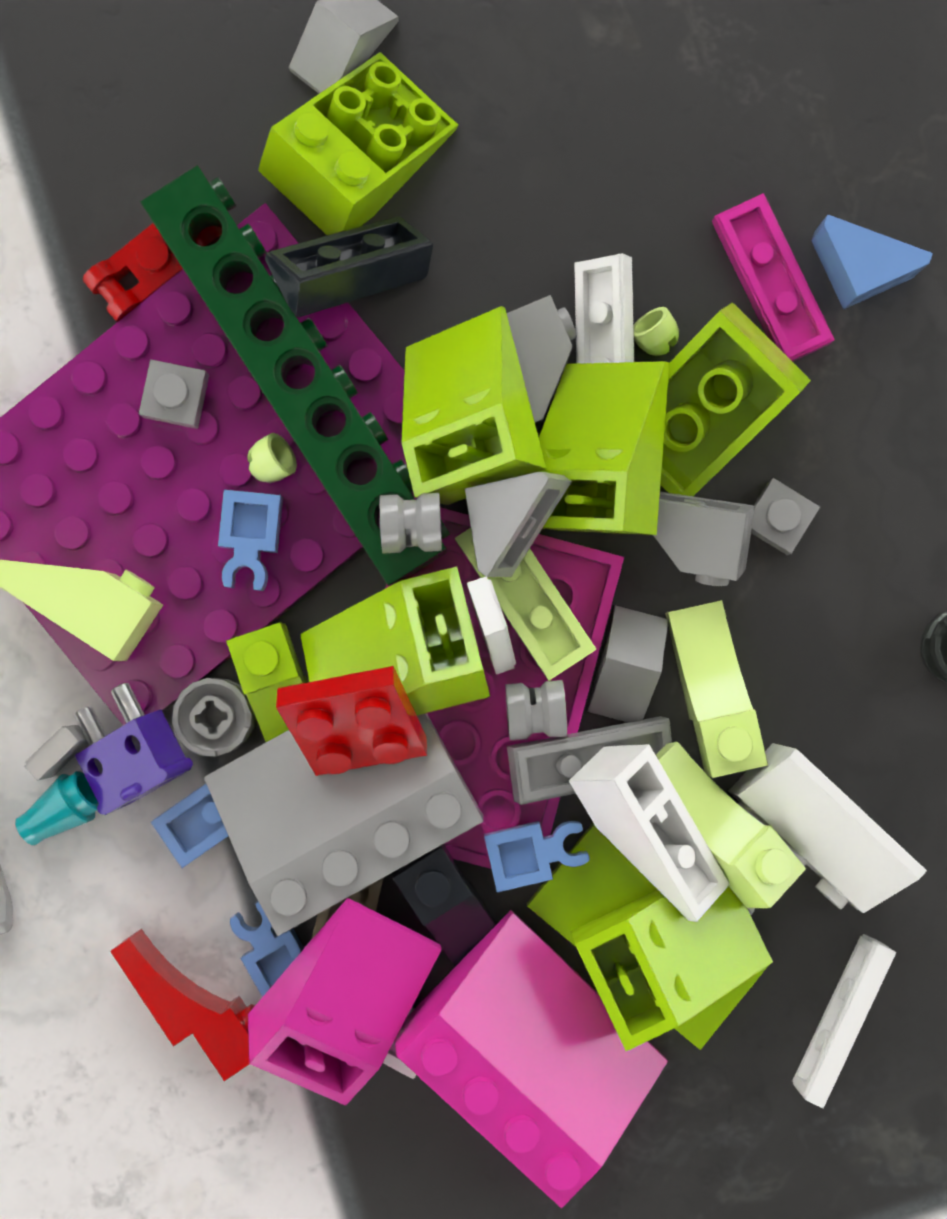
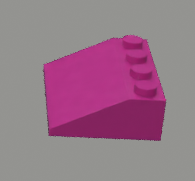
[394,910,668,1209]

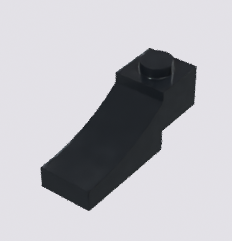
[393,844,497,967]

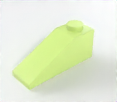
[0,560,163,661]

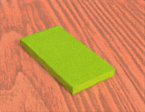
[527,823,769,1050]

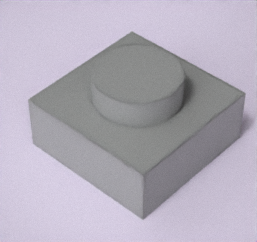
[139,359,209,429]
[751,478,820,555]

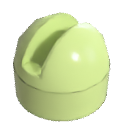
[633,307,679,356]
[247,433,297,483]

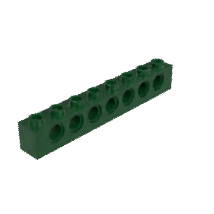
[140,165,450,586]

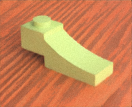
[665,600,768,778]
[656,742,806,908]

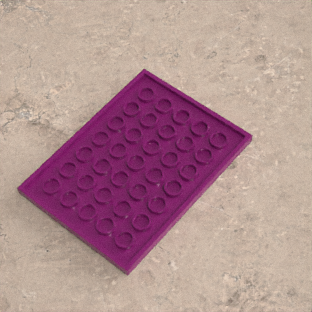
[0,203,417,725]

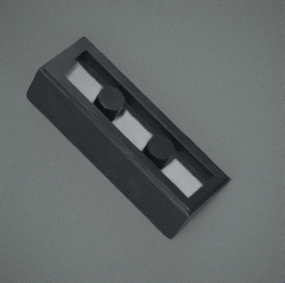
[265,216,433,317]

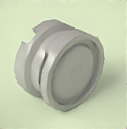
[172,678,256,757]

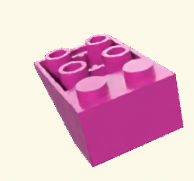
[248,898,441,1106]

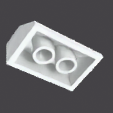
[728,743,927,913]

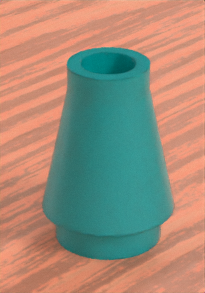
[15,771,99,846]

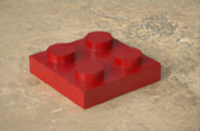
[276,666,427,776]

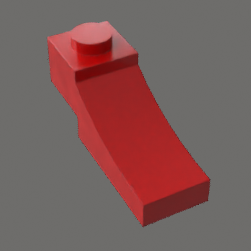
[110,929,254,1082]

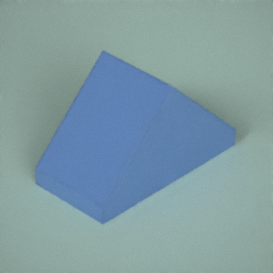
[811,215,933,310]

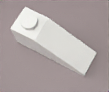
[569,744,730,922]

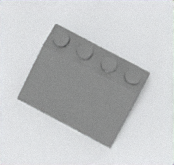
[204,713,484,936]

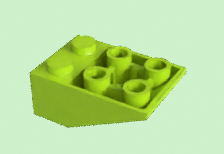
[258,52,458,236]
[402,306,547,505]
[539,361,669,535]
[300,566,490,715]
[570,886,773,1051]

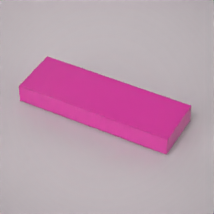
[712,193,835,362]

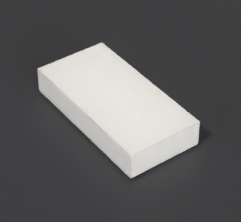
[467,576,516,675]

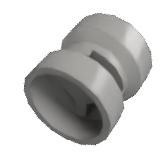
[380,493,442,553]
[505,680,567,740]

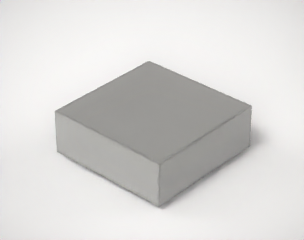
[24,725,88,781]

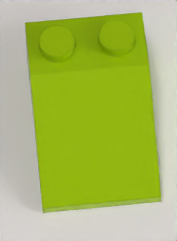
[660,302,811,496]

